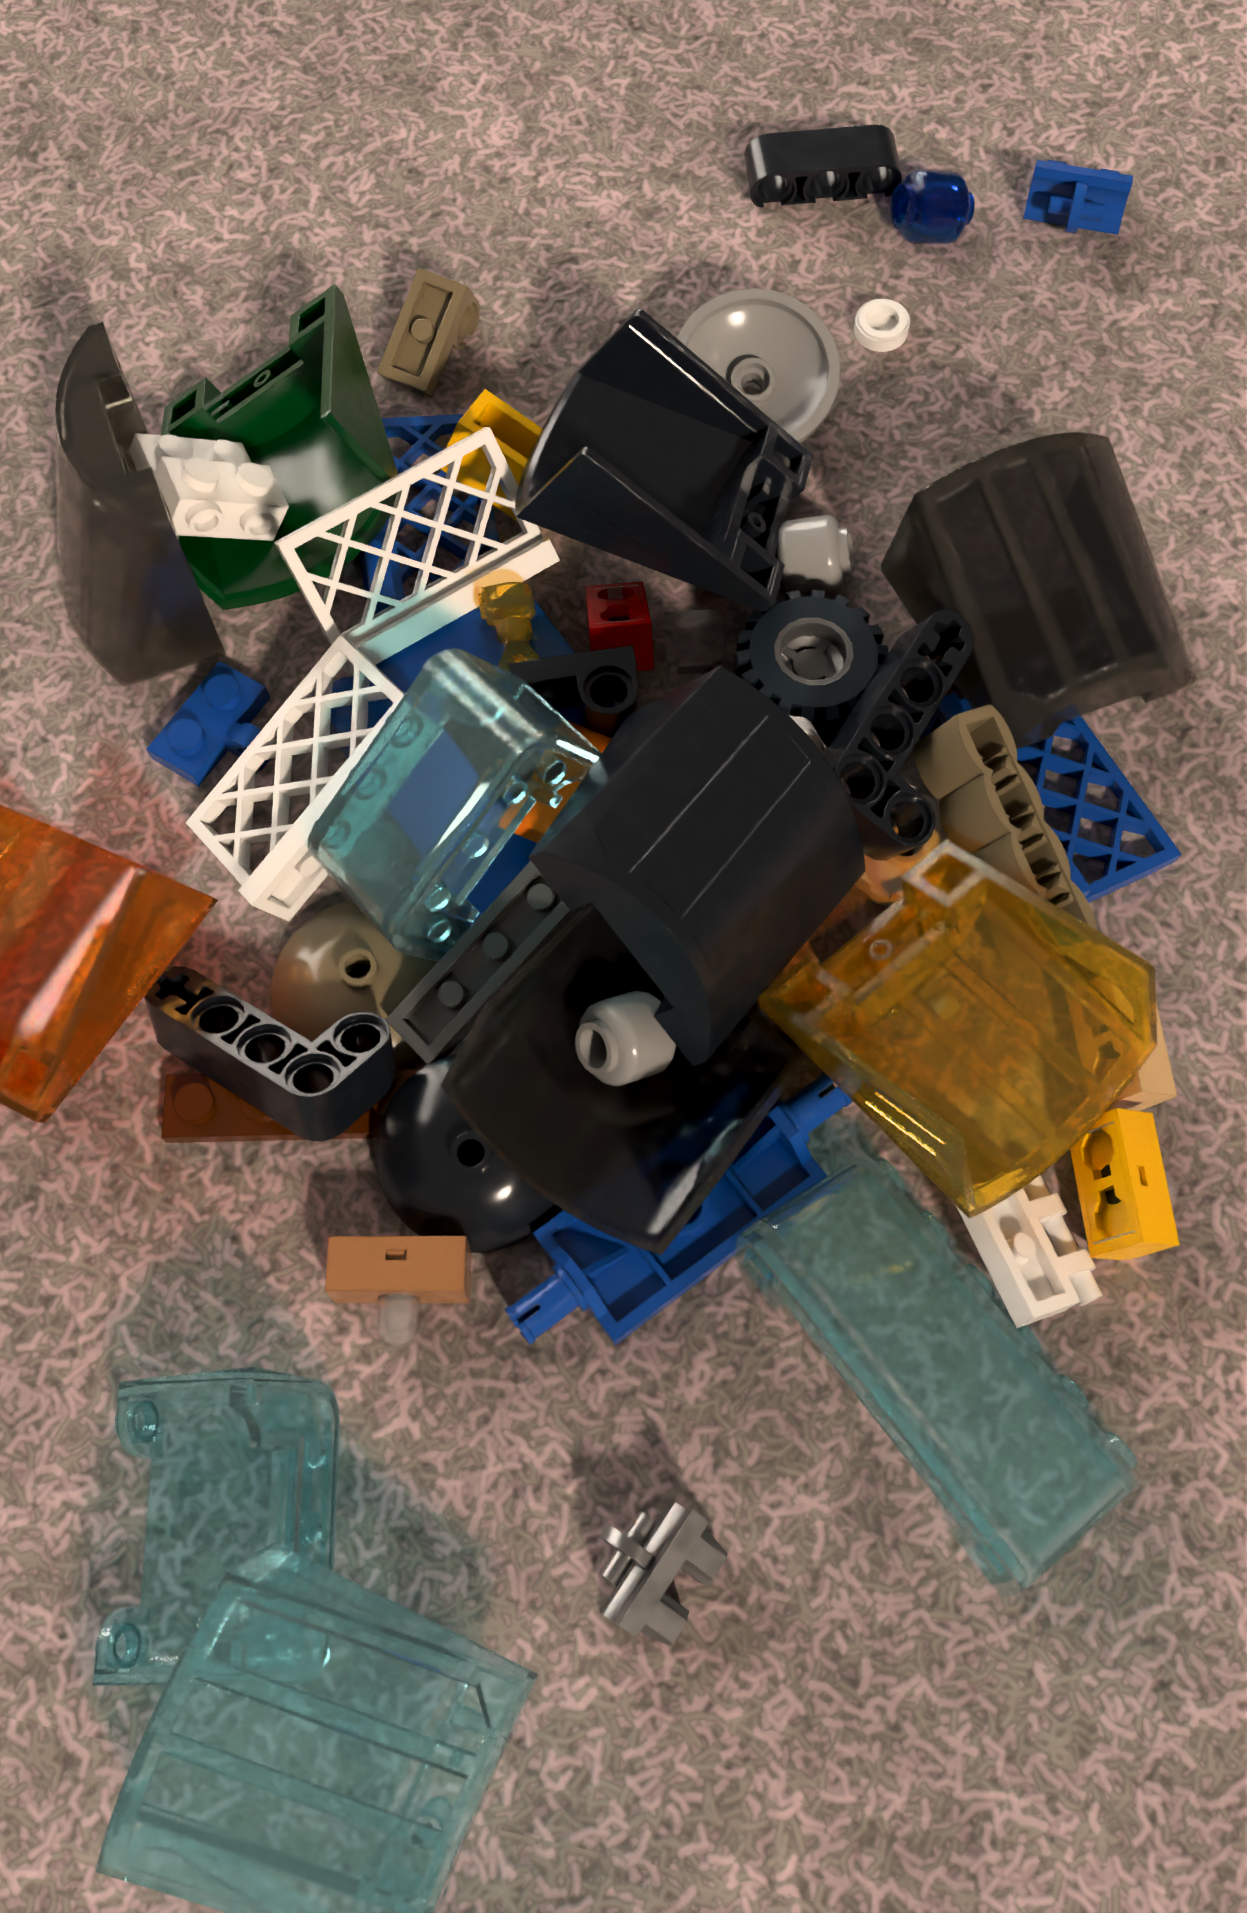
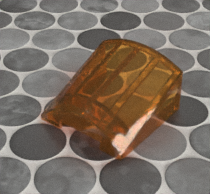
[0,805,219,1124]

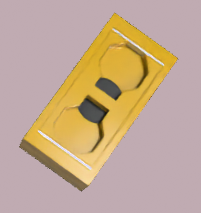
[1066,1108,1180,1260]

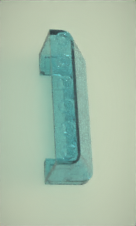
[734,1154,1138,1598]

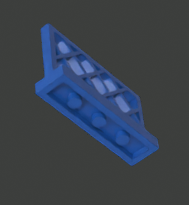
[358,414,500,615]
[920,666,1182,903]

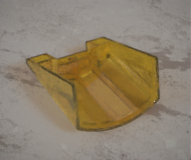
[757,839,1157,1219]

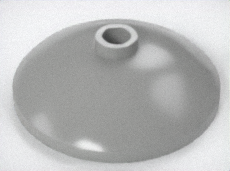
[677,288,840,443]

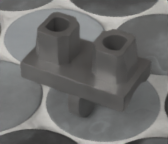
[599,1501,727,1646]

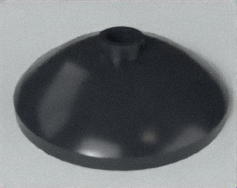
[376,1052,576,1253]

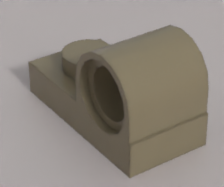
[377,267,480,398]

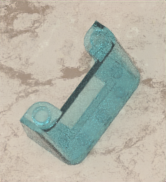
[93,1367,340,1686]

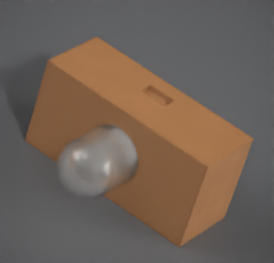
[325,1236,472,1346]

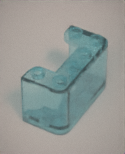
[307,648,601,962]

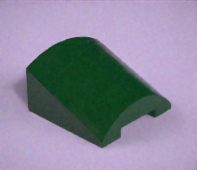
[146,284,398,610]

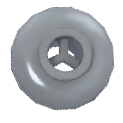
[775,515,855,595]
[575,991,676,1086]

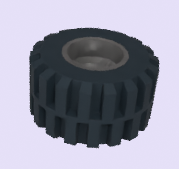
[733,590,889,747]

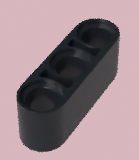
[744,124,902,207]

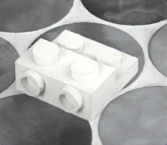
[129,433,289,541]

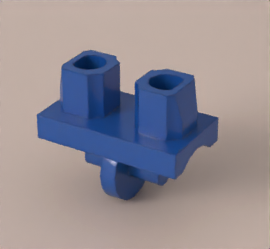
[1023,160,1133,235]

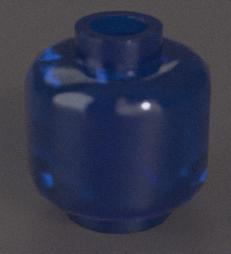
[890,169,975,245]

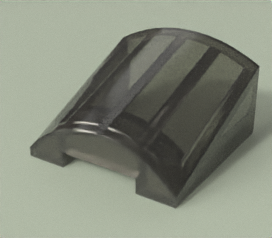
[55,322,226,687]

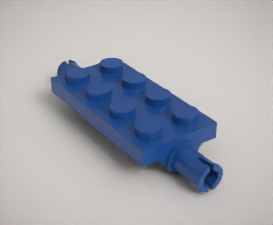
[504,1068,853,1346]

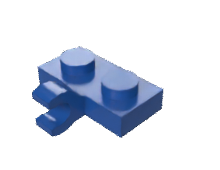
[146,661,271,787]

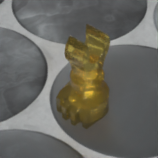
[478,582,540,693]

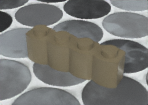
[913,704,1098,975]

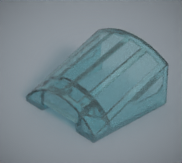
[95,1543,539,1913]

